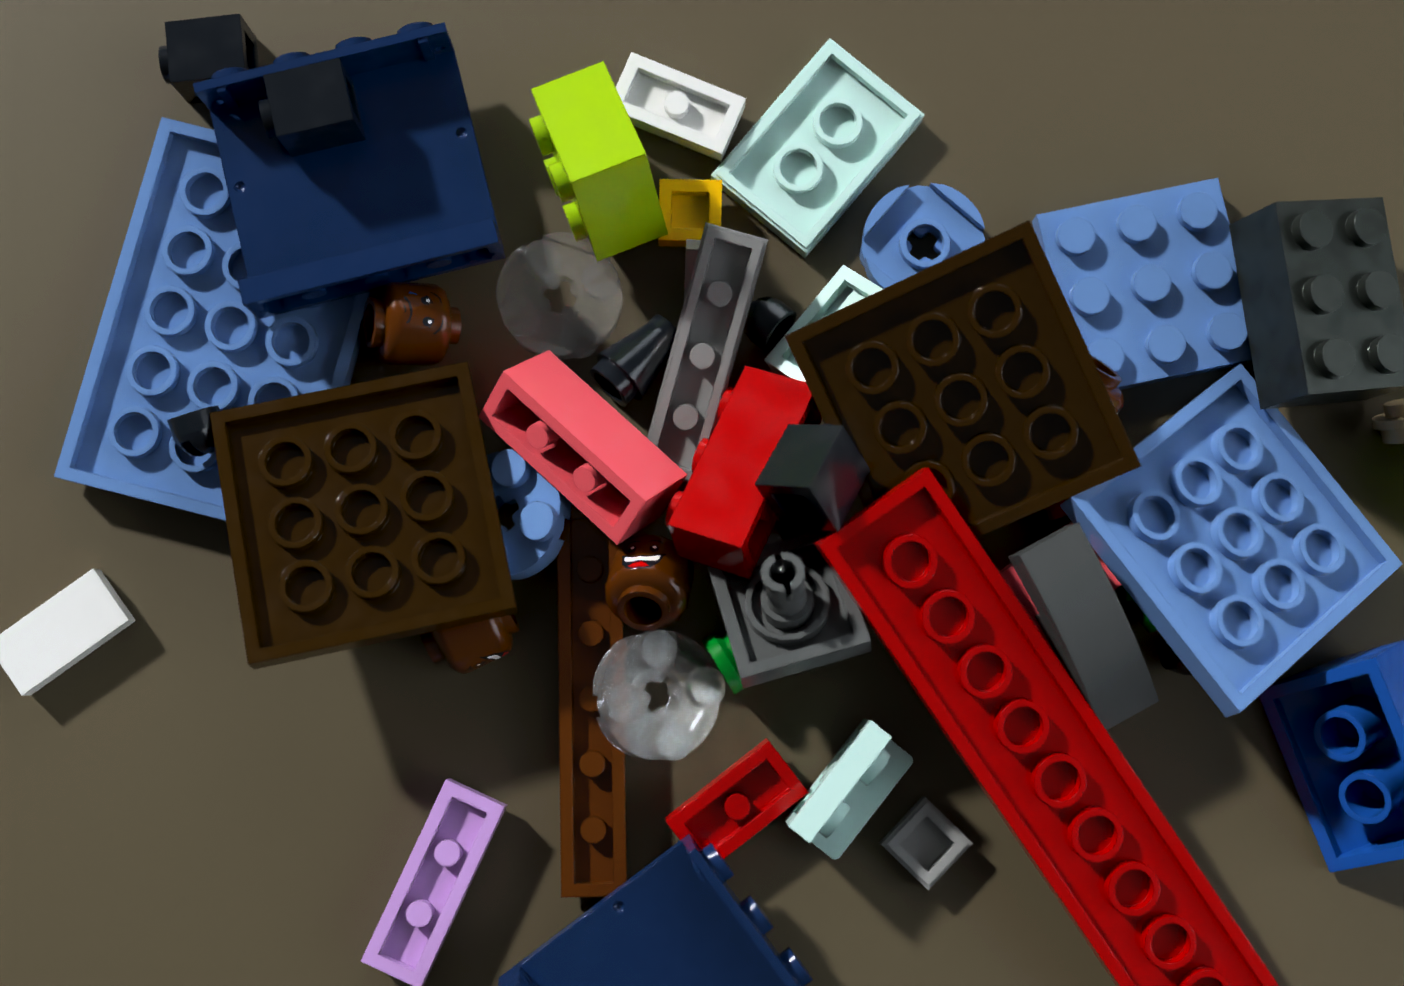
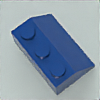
[1259,640,1404,873]

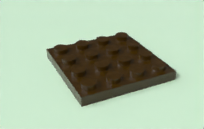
[785,220,1141,538]
[210,361,518,670]

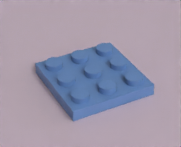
[1032,178,1252,390]

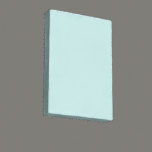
[711,38,925,258]

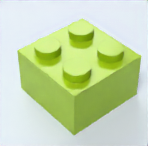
[528,61,668,262]

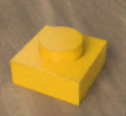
[658,179,722,247]

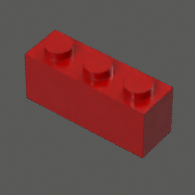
[666,365,822,579]

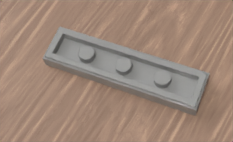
[647,222,769,483]

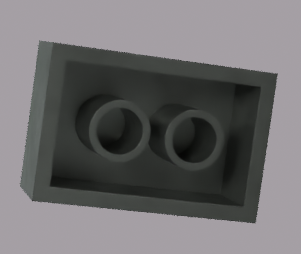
[1229,197,1404,410]

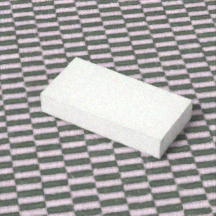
[0,568,136,696]

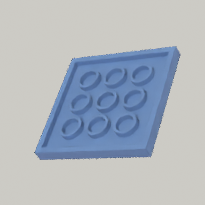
[1059,364,1403,717]

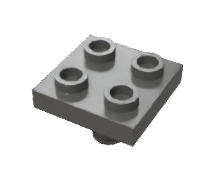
[707,530,872,689]

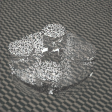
[496,232,623,360]
[593,630,725,760]

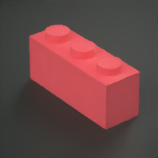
[479,350,688,545]

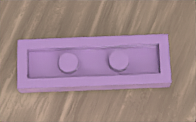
[361,778,507,986]

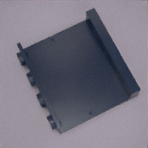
[193,22,506,319]
[498,833,813,986]

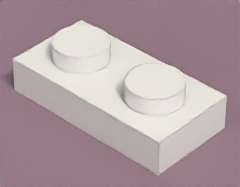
[616,52,746,162]

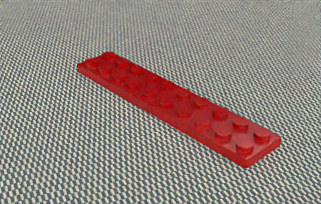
[814,468,1279,986]

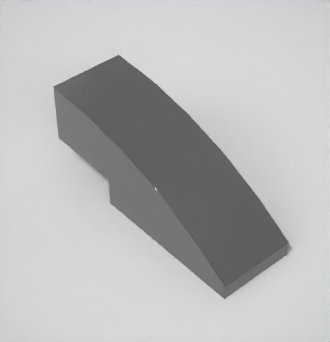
[1008,523,1159,730]

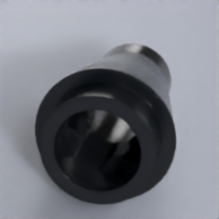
[590,314,677,406]

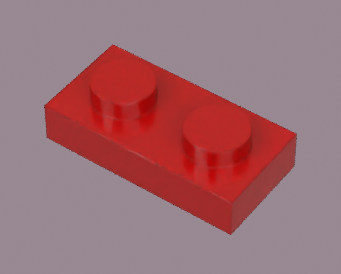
[665,738,809,859]

